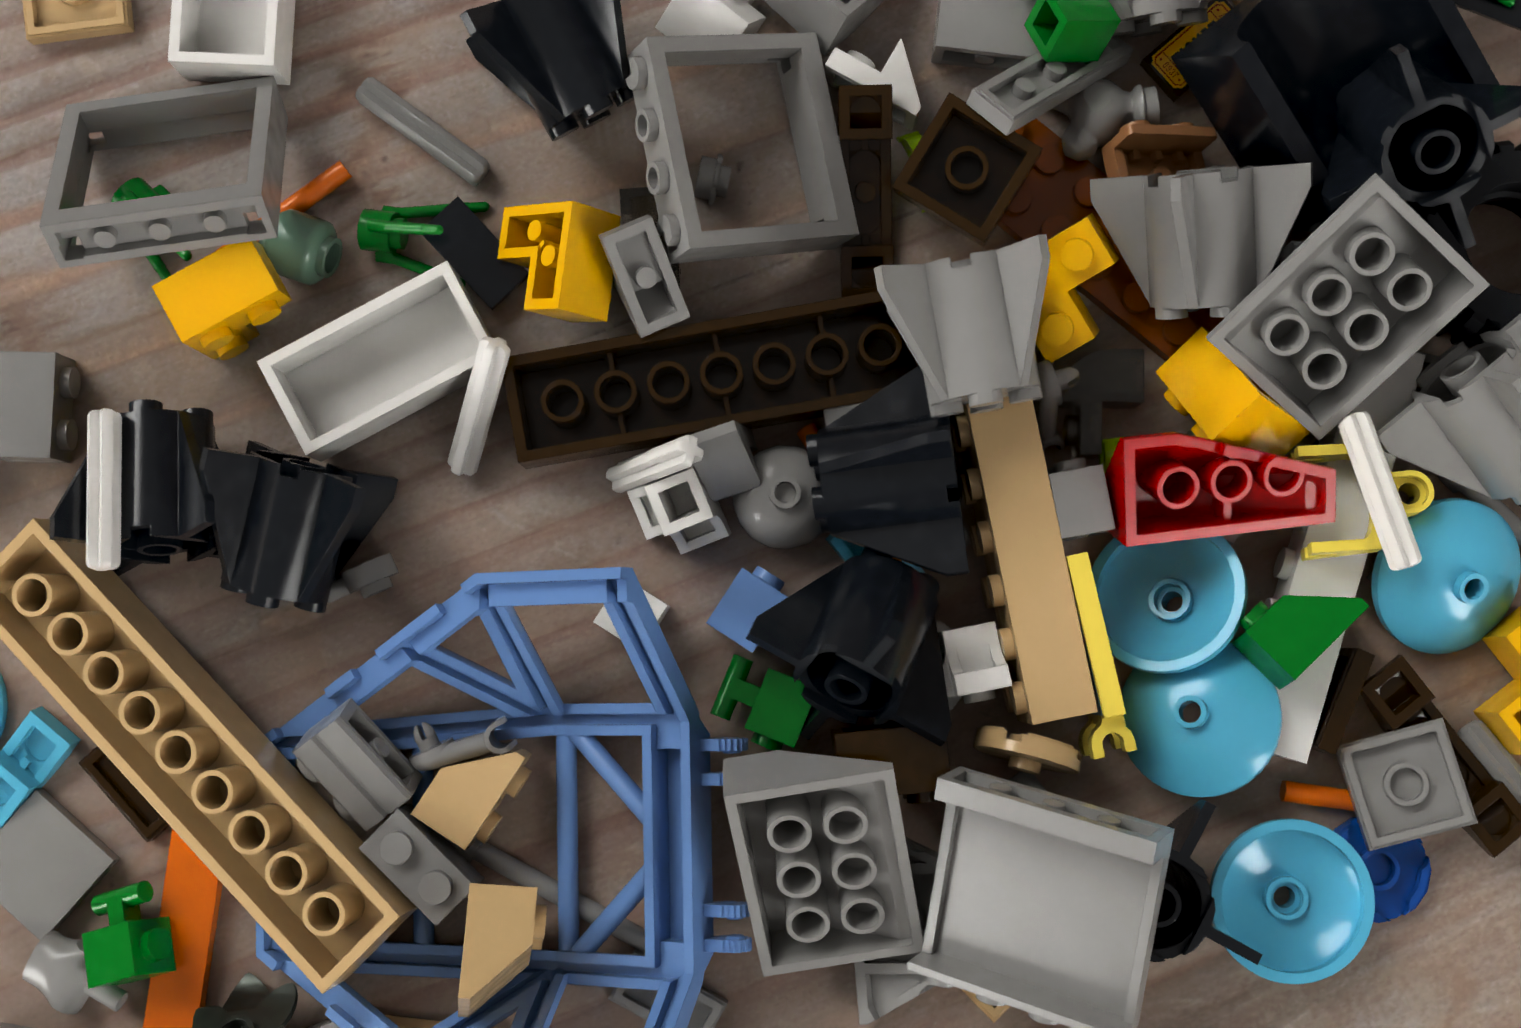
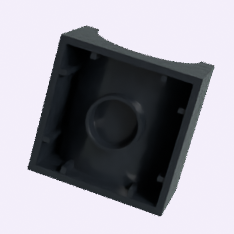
[1171,0,1500,233]

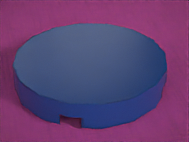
[1333,817,1432,923]

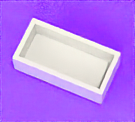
[168,0,295,85]
[256,261,491,462]

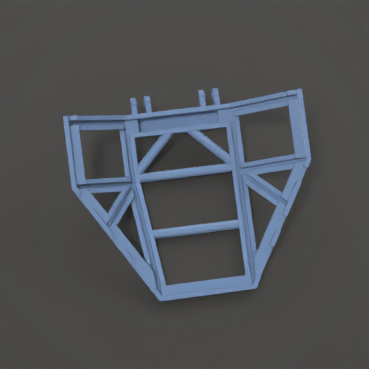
[256,567,752,1028]

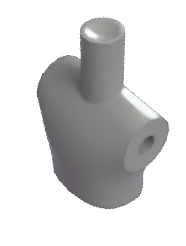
[22,929,129,1014]

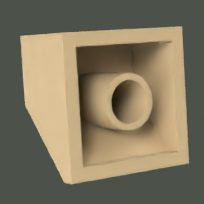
[458,883,547,1018]

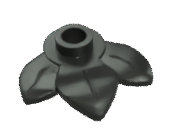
[192,973,298,1028]

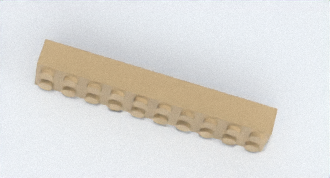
[0,518,417,994]

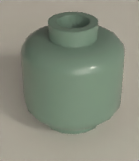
[259,209,343,285]

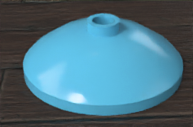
[1371,498,1521,654]
[1092,536,1248,674]
[1122,642,1282,798]
[1210,818,1375,984]

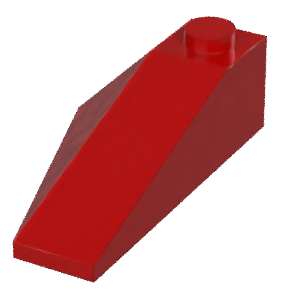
[1105,431,1336,547]

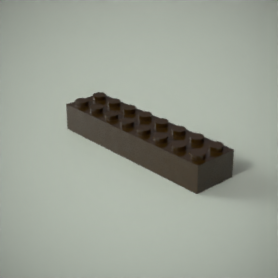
[504,291,919,469]

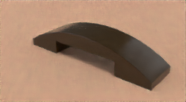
[838,84,894,298]
[1360,655,1521,858]

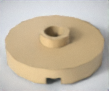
[973,725,1083,775]

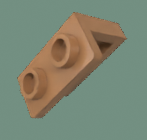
[1101,120,1217,178]

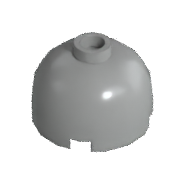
[732,445,822,549]

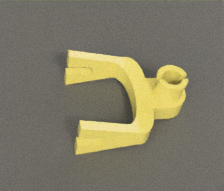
[1287,444,1434,561]

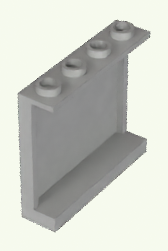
[906,766,1175,1028]

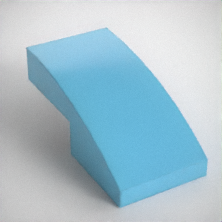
[0,706,81,828]

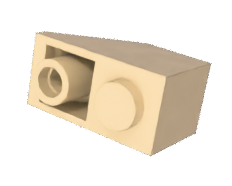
[410,748,532,850]

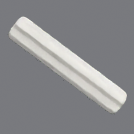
[447,336,511,476]
[86,408,122,571]
[1338,412,1422,571]
[606,434,704,493]

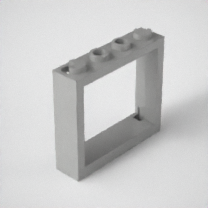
[625,32,859,264]
[39,76,288,268]

